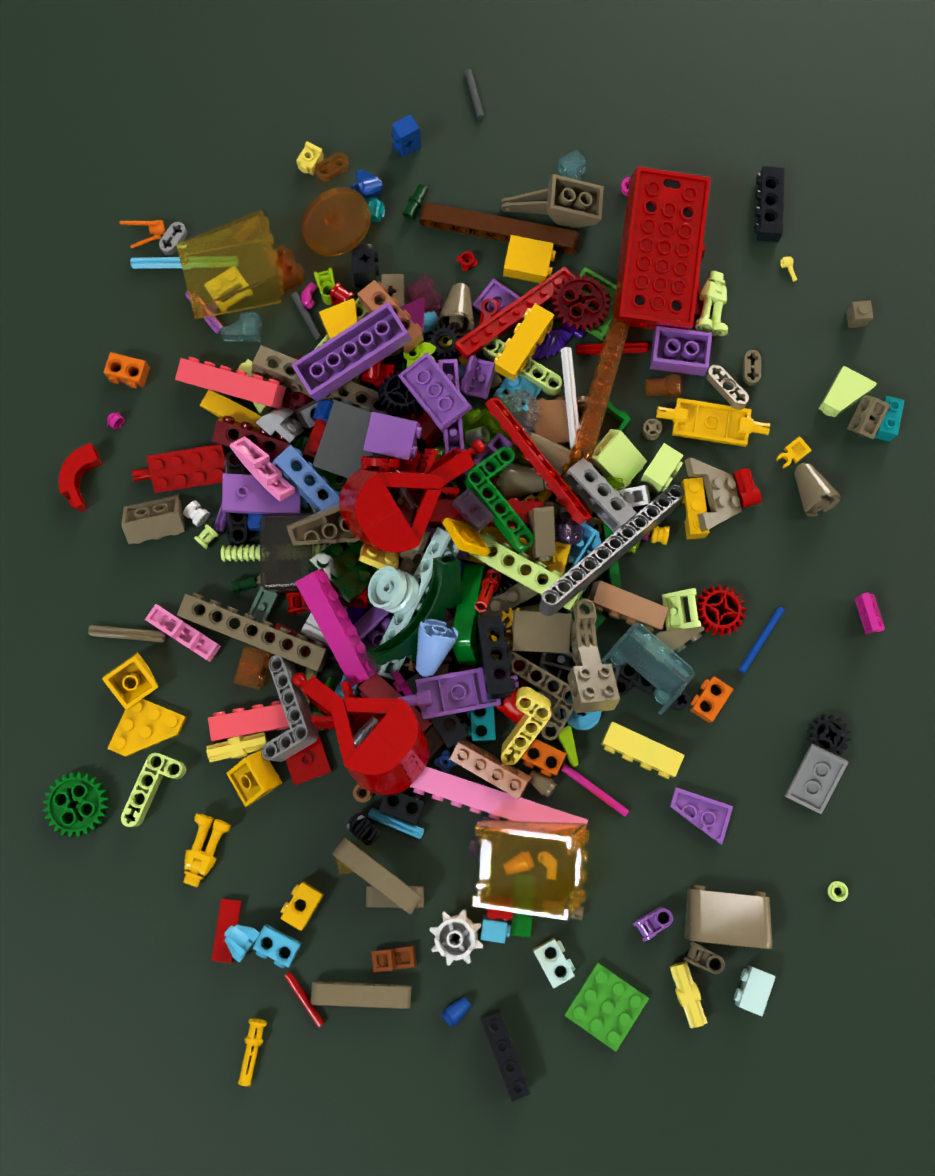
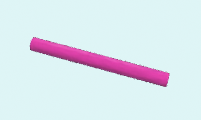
[560,764,629,817]

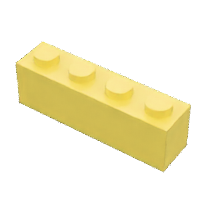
[601,722,685,779]

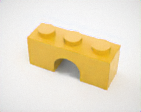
[680,477,710,540]

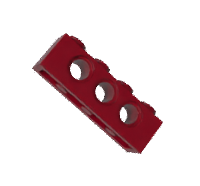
[212,416,294,461]

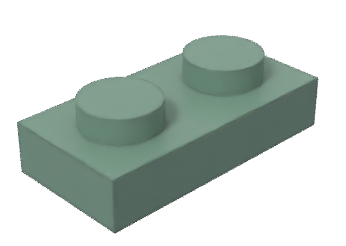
[248,586,280,623]

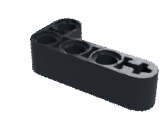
[616,662,690,711]

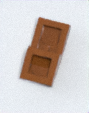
[371,946,417,972]

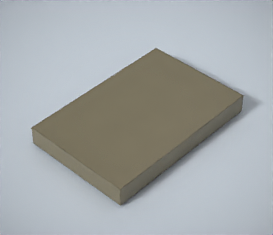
[510,610,572,653]

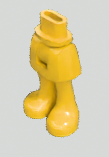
[183,813,231,887]

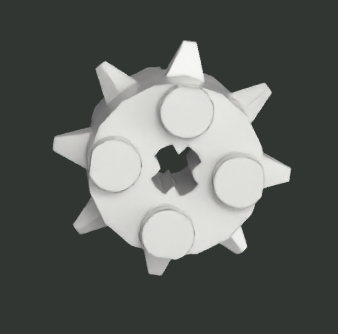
[429,910,483,966]

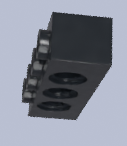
[754,166,785,242]
[476,615,516,700]
[405,673,469,748]
[481,1009,531,1102]

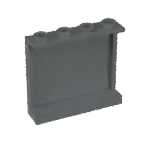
[312,398,393,489]

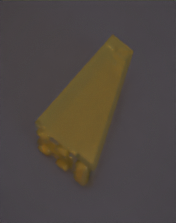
[176,210,284,319]
[472,820,589,920]

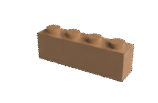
[588,580,668,633]

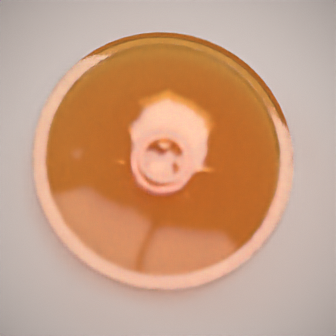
[301,187,371,256]

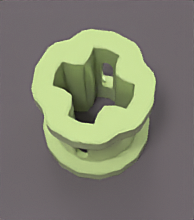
[194,524,219,549]

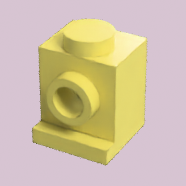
[296,141,324,176]

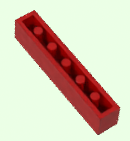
[428,496,543,528]

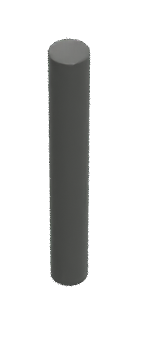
[465,69,484,120]
[291,292,323,341]

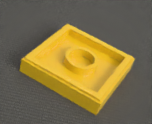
[442,518,490,557]

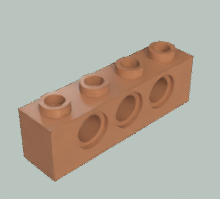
[357,280,424,354]
[450,738,532,799]

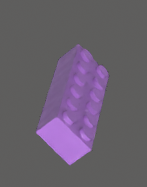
[291,302,412,402]

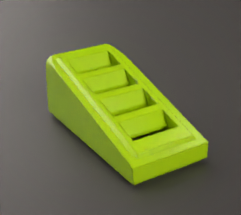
[557,725,578,768]

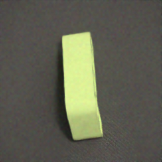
[121,753,186,827]

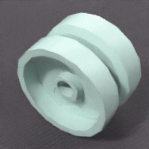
[368,566,419,615]

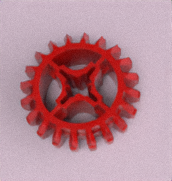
[696,585,747,637]

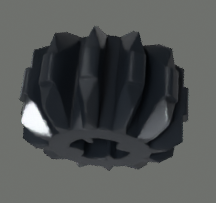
[346,813,381,845]

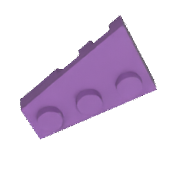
[669,787,733,845]

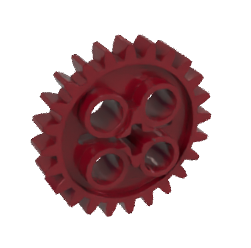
[551,273,611,333]

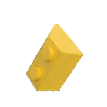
[102,652,159,710]
[226,750,282,807]

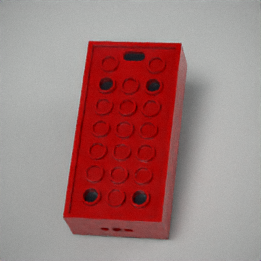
[612,166,711,330]

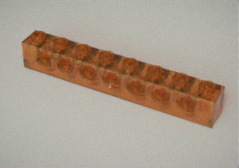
[570,318,630,461]

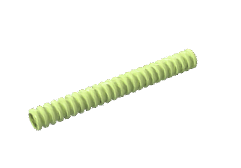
[221,543,368,562]

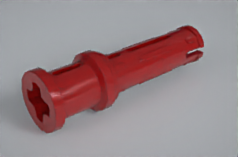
[475,569,502,612]

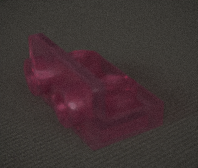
[406,273,443,313]

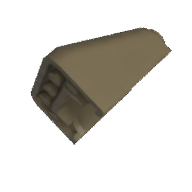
[684,885,772,949]

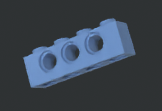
[272,445,340,512]

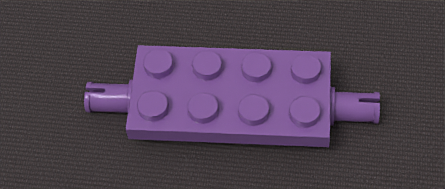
[398,668,519,720]

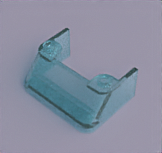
[601,623,695,715]

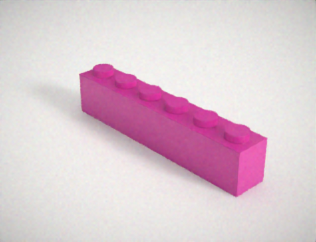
[295,568,378,687]

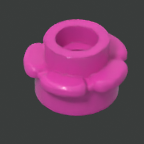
[107,412,125,430]

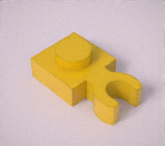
[776,436,812,469]

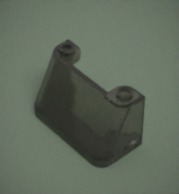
[260,513,315,595]

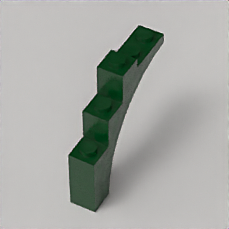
[367,554,462,665]

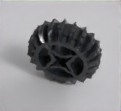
[378,370,423,419]

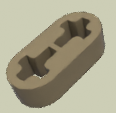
[743,350,761,386]

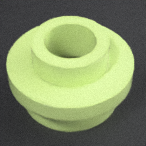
[827,881,848,902]

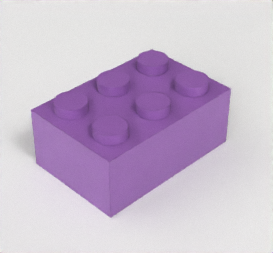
[649,326,712,376]

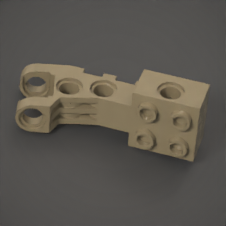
[566,599,620,713]

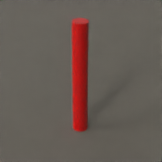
[284,971,325,1028]

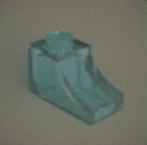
[557,149,587,181]
[221,312,262,342]

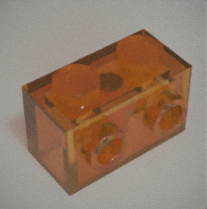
[265,244,305,291]
[233,645,271,691]

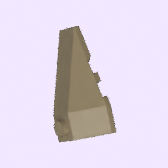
[286,502,359,545]

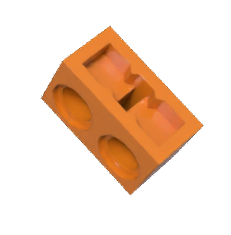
[103,352,150,388]
[690,676,734,723]
[520,739,566,778]

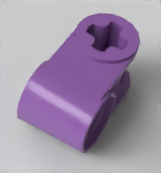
[633,907,673,942]

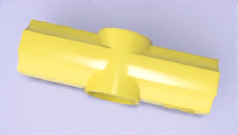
[207,732,268,763]
[669,961,707,1028]

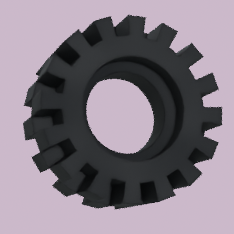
[427,324,461,360]

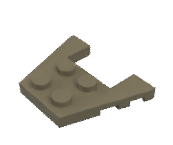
[684,458,742,532]

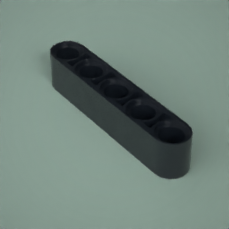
[224,451,247,545]

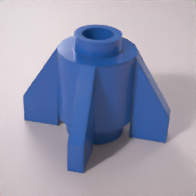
[350,170,383,208]

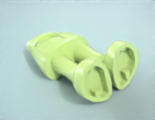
[695,271,728,336]

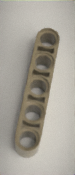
[332,837,423,915]
[311,981,412,1009]

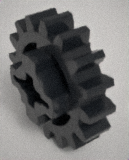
[806,714,851,755]

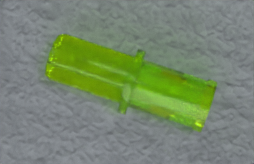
[605,476,625,490]

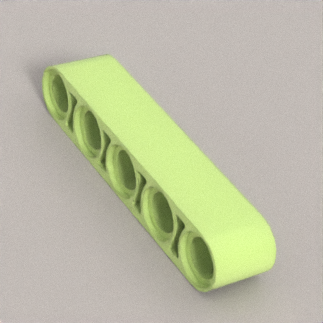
[482,338,562,396]

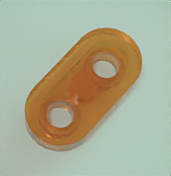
[315,152,349,181]

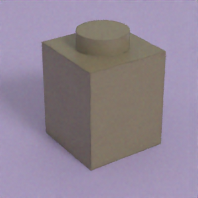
[846,300,874,328]

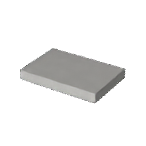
[784,743,849,815]

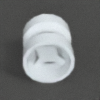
[183,500,210,527]

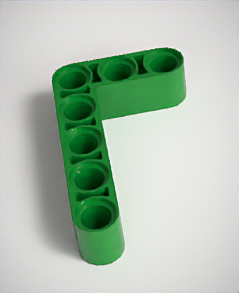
[464,447,534,552]
[452,563,487,668]

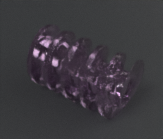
[554,518,584,545]

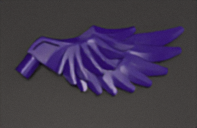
[506,324,585,361]

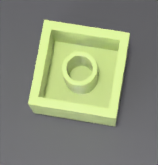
[639,443,683,496]

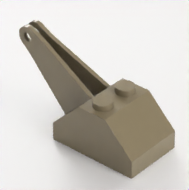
[501,174,604,228]

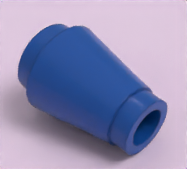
[441,997,471,1028]

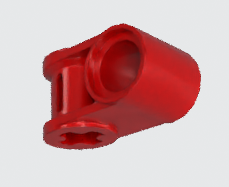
[330,282,355,306]
[286,592,310,614]

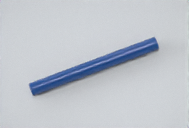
[738,606,785,674]

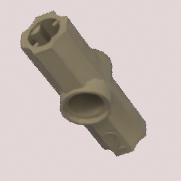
[399,529,431,576]

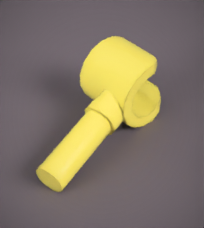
[780,257,797,282]

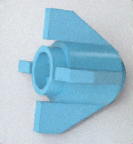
[224,924,260,963]

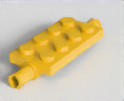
[656,398,770,447]

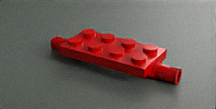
[132,444,238,493]

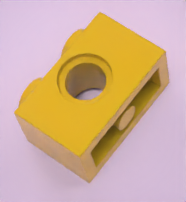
[280,882,324,931]

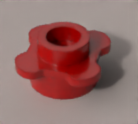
[457,251,478,271]

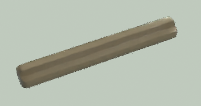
[88,625,166,642]

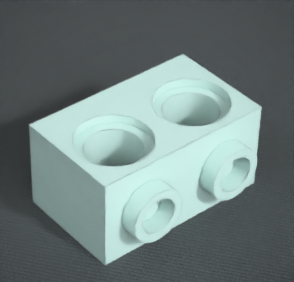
[532,937,576,989]

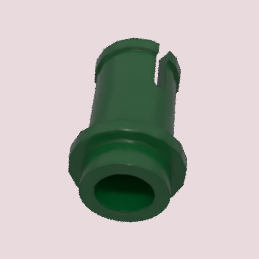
[231,576,257,594]

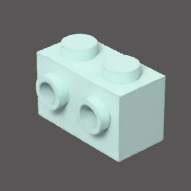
[734,965,776,1016]

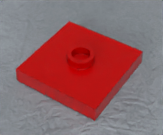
[286,735,332,786]

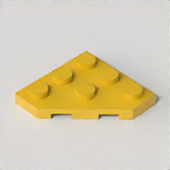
[107,699,187,757]

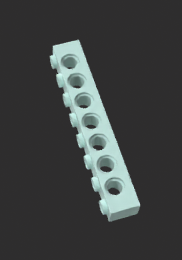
[376,527,459,680]

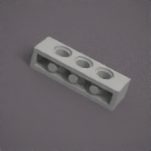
[562,457,636,533]

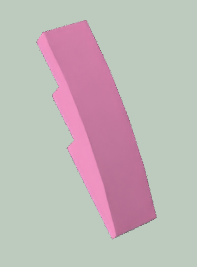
[230,436,295,501]
[145,604,221,662]

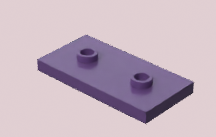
[398,352,472,432]
[222,473,300,516]

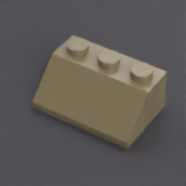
[121,494,185,545]

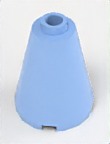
[416,619,458,677]

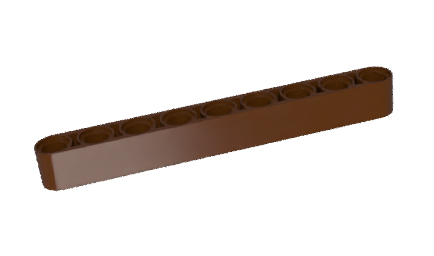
[419,203,580,255]

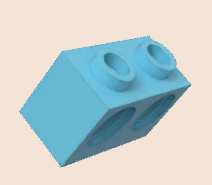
[252,925,302,968]

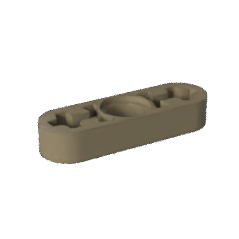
[706,365,749,410]

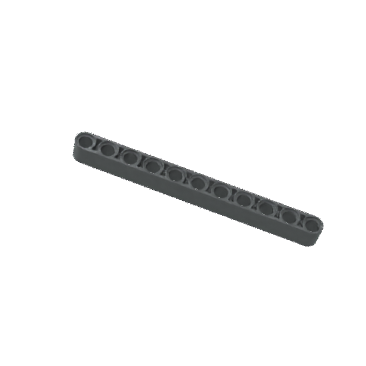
[539,485,684,616]

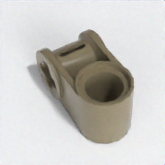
[683,941,725,974]

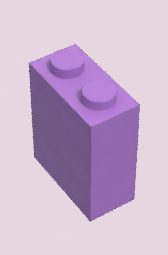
[363,412,422,462]

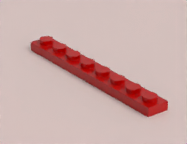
[454,266,576,360]
[485,397,592,525]

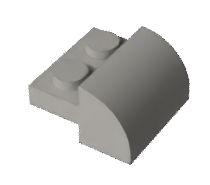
[256,407,304,443]

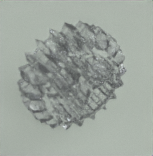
[491,389,542,439]

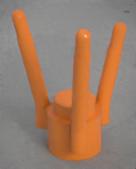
[119,220,165,249]

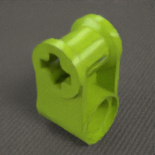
[314,267,335,305]

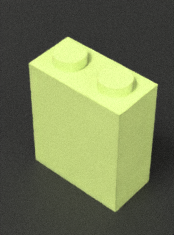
[588,429,647,489]

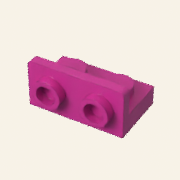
[854,592,885,635]

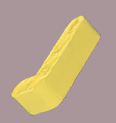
[501,687,551,765]

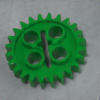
[42,772,109,837]

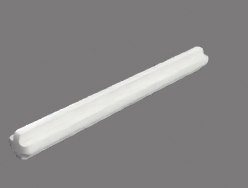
[561,347,582,457]

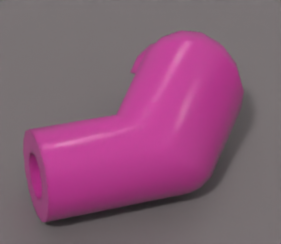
[301,282,318,309]

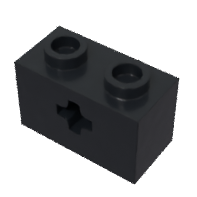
[351,244,380,286]

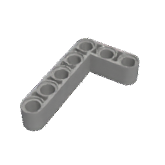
[262,655,319,762]

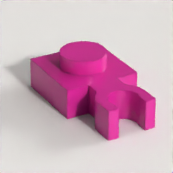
[391,670,413,696]

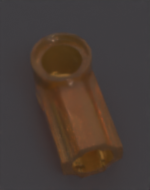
[645,374,683,398]

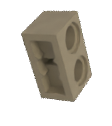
[847,395,890,439]

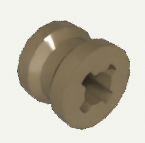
[641,418,662,441]

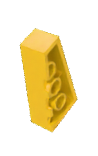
[494,304,554,382]

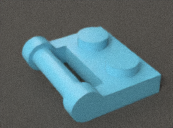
[493,375,542,417]

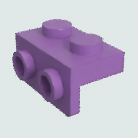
[460,355,496,400]

